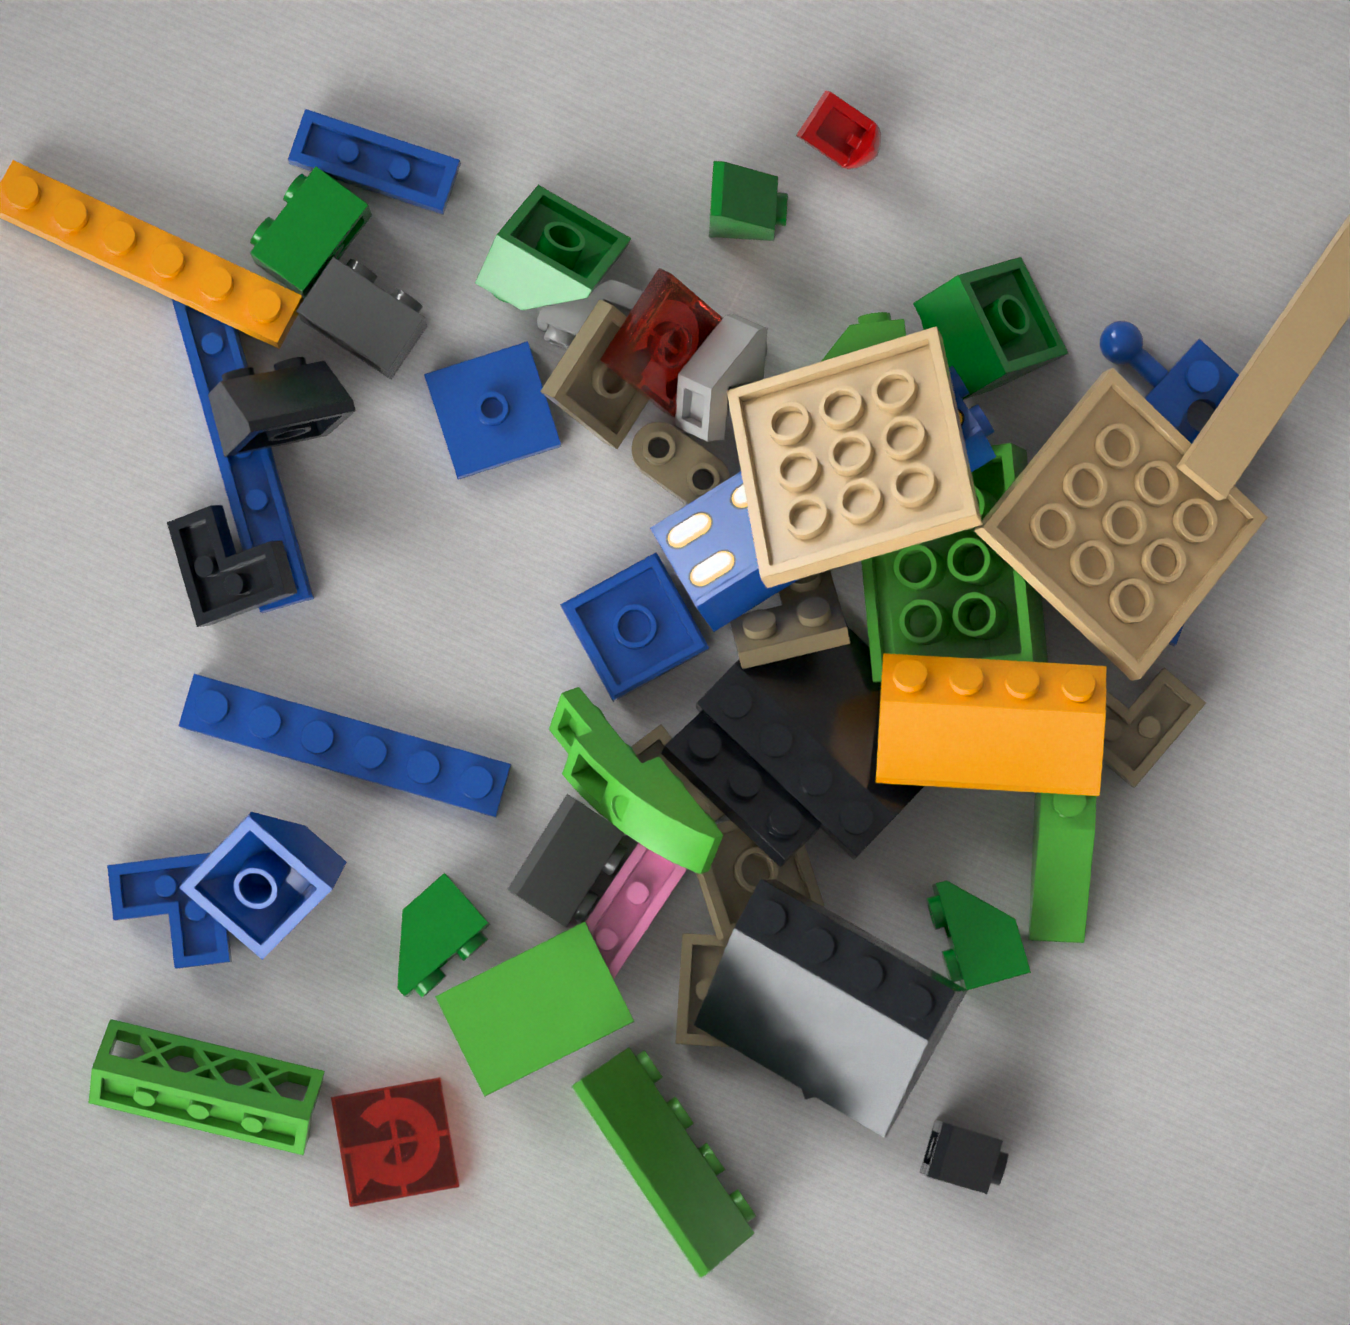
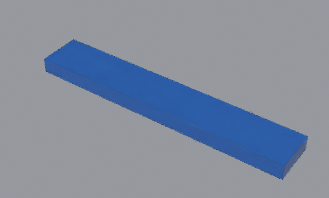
[172,299,314,614]

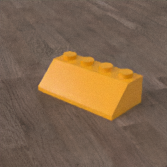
[876,653,1107,796]

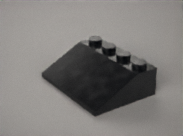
[696,625,924,860]
[694,879,968,1138]

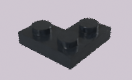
[167,505,297,627]

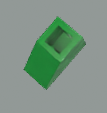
[397,873,490,998]
[926,880,1031,990]

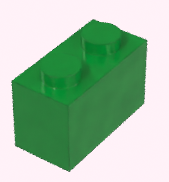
[250,166,372,299]

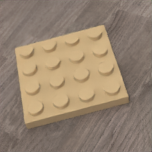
[727,326,982,588]
[974,368,1268,681]

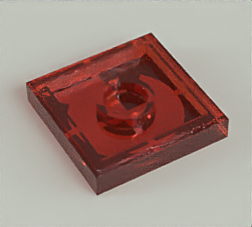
[600,268,723,418]
[331,1077,460,1207]

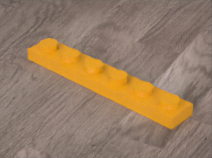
[0,160,304,349]

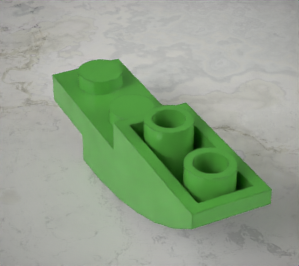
[549,687,723,874]

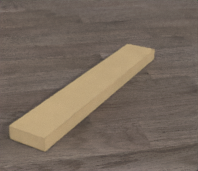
[1176,214,1350,501]

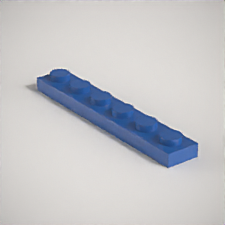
[178,674,511,818]

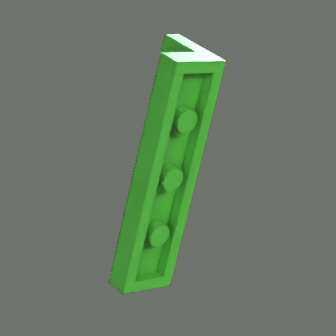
[89,1019,325,1156]

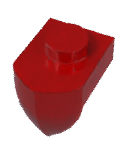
[796,90,881,169]

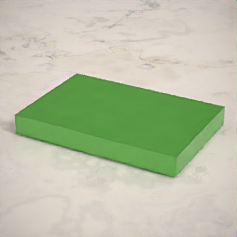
[435,922,635,1097]

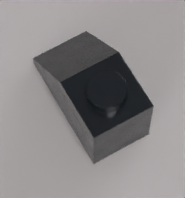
[919,1120,1008,1194]

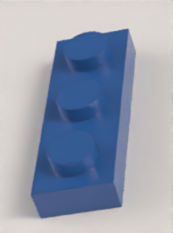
[288,109,461,215]

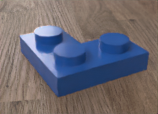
[107,852,232,969]

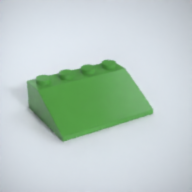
[861,443,1048,683]
[571,1047,757,1278]

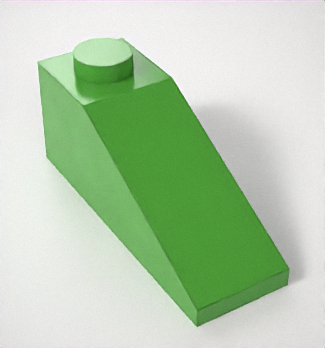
[1028,792,1097,943]

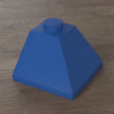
[179,811,347,960]

